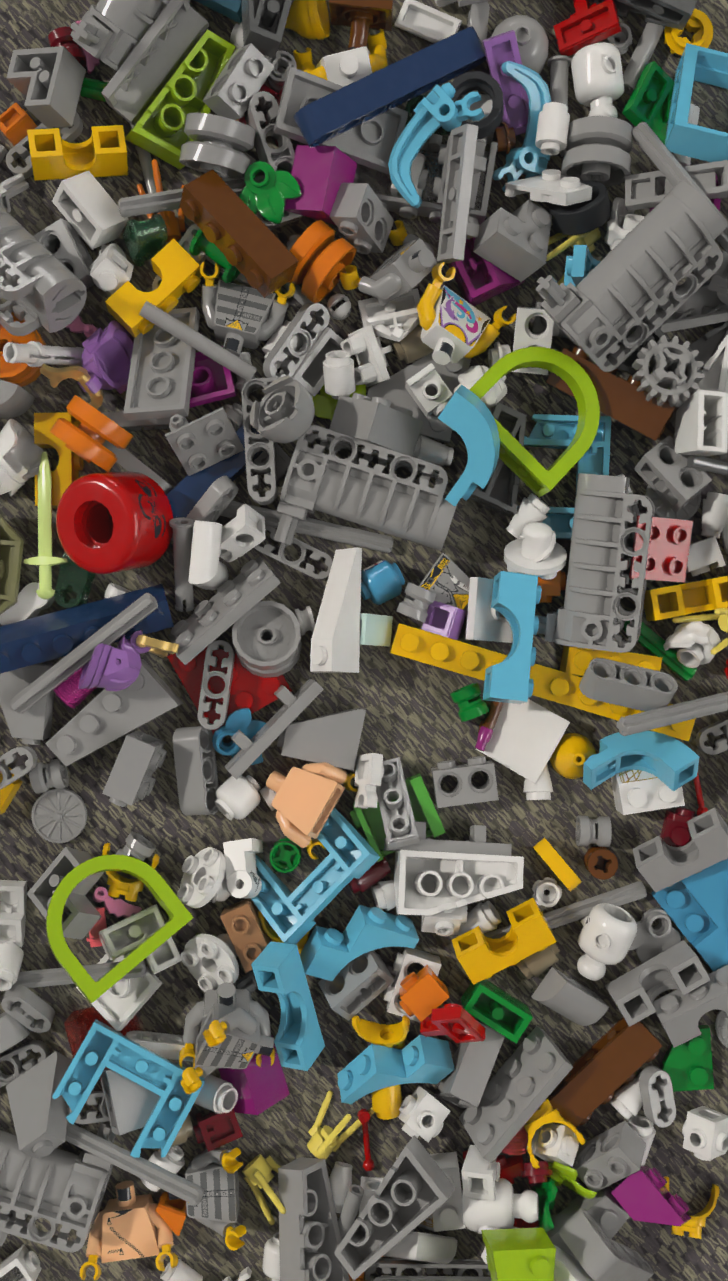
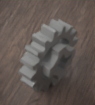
[632,335,704,407]

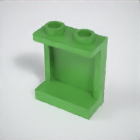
[350,773,446,862]

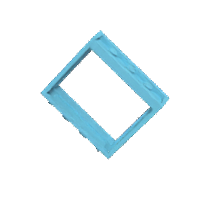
[665,43,728,162]

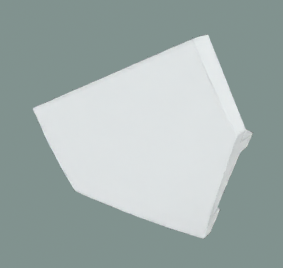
[358,289,420,342]

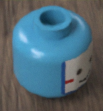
[361,560,405,605]

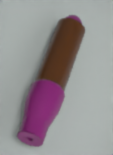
[475,701,503,752]

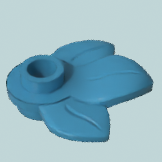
[212,708,266,765]

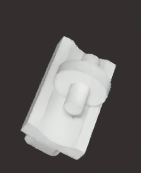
[340,325,393,387]

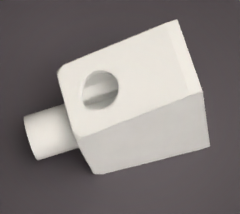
[673,389,728,457]

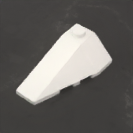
[310,547,362,673]
[394,850,524,916]

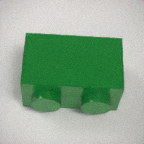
[461,979,533,1043]

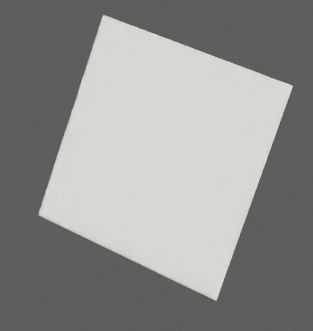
[476,699,570,784]

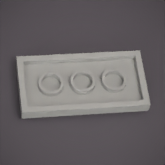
[273,66,408,175]
[123,307,200,421]
[168,557,281,665]
[458,1026,573,1163]

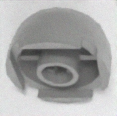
[491,15,549,74]
[250,376,315,443]

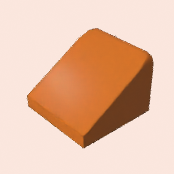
[0,103,37,146]
[156,1191,187,1236]

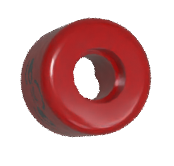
[56,471,173,574]

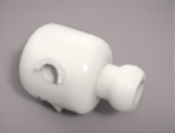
[571,42,625,118]
[577,903,637,981]
[462,1178,539,1234]

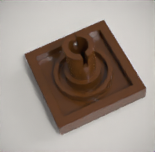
[329,0,393,50]

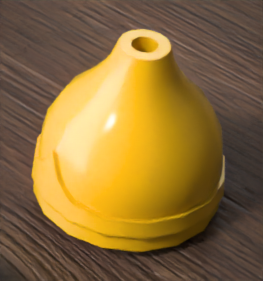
[285,0,330,40]
[549,733,596,779]

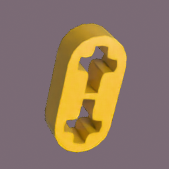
[533,837,582,892]

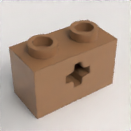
[220,899,271,973]

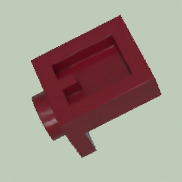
[660,807,696,847]
[193,1109,243,1152]

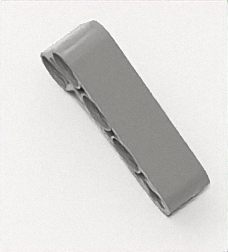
[244,91,303,230]
[241,377,296,505]
[558,1208,654,1281]

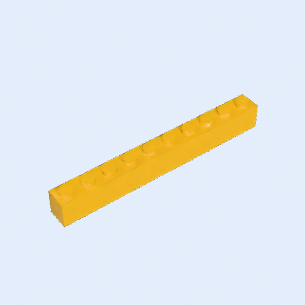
[390,623,696,742]

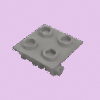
[165,407,245,476]

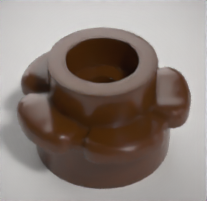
[493,122,516,155]

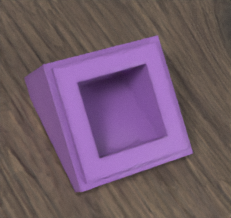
[422,601,467,640]

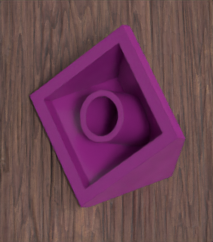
[284,145,357,225]
[189,346,238,408]
[219,1035,290,1115]

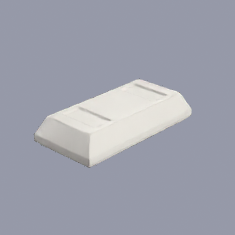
[394,0,462,44]

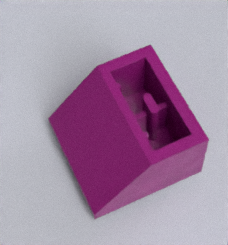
[448,237,525,306]
[611,1166,691,1226]

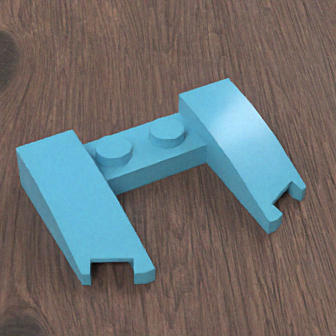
[517,414,611,540]
[251,808,380,944]
[52,1019,205,1158]

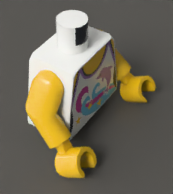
[293,29,388,87]
[417,262,516,365]

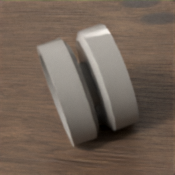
[179,112,256,179]
[561,116,634,187]
[232,601,302,678]

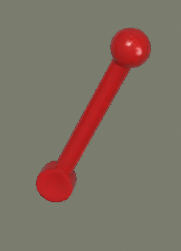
[693,772,708,816]
[358,1109,375,1171]

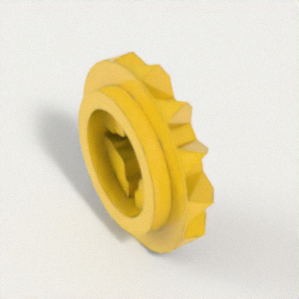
[663,8,713,56]

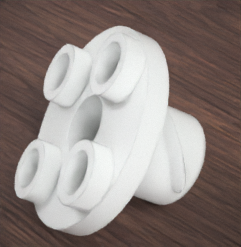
[504,522,567,580]
[177,847,231,908]
[180,934,239,992]

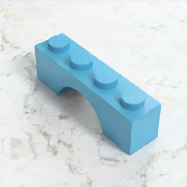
[483,571,542,704]
[251,941,325,1071]

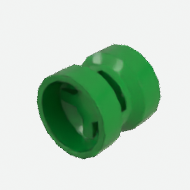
[450,682,489,722]
[269,837,302,873]

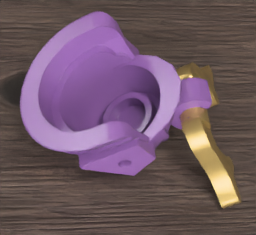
[40,320,134,409]
[78,630,179,691]

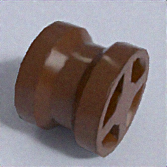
[583,845,618,880]

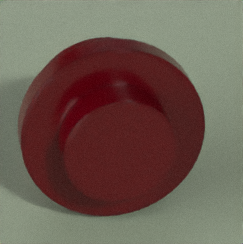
[521,1161,553,1184]

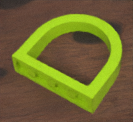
[469,347,600,498]
[46,854,194,1003]

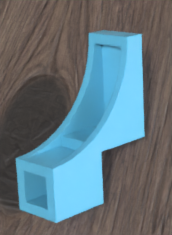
[300,905,419,981]
[337,1035,455,1104]

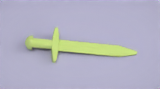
[24,451,67,600]

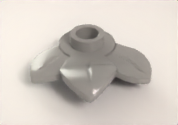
[629,908,681,964]

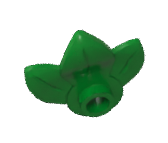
[239,161,302,224]
[531,1177,558,1233]

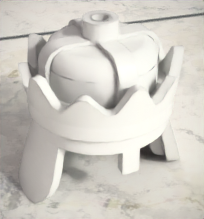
[0,419,52,496]

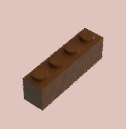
[179,169,299,298]
[546,346,677,441]
[547,1018,662,1127]

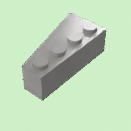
[278,1157,350,1281]

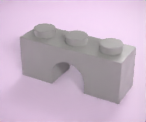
[633,808,728,893]
[605,940,710,1027]
[653,965,728,1048]

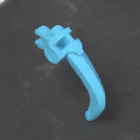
[492,61,551,192]
[388,82,485,208]

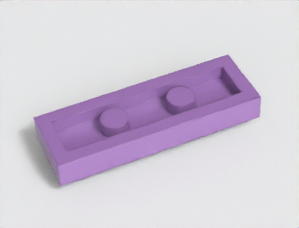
[482,30,529,136]

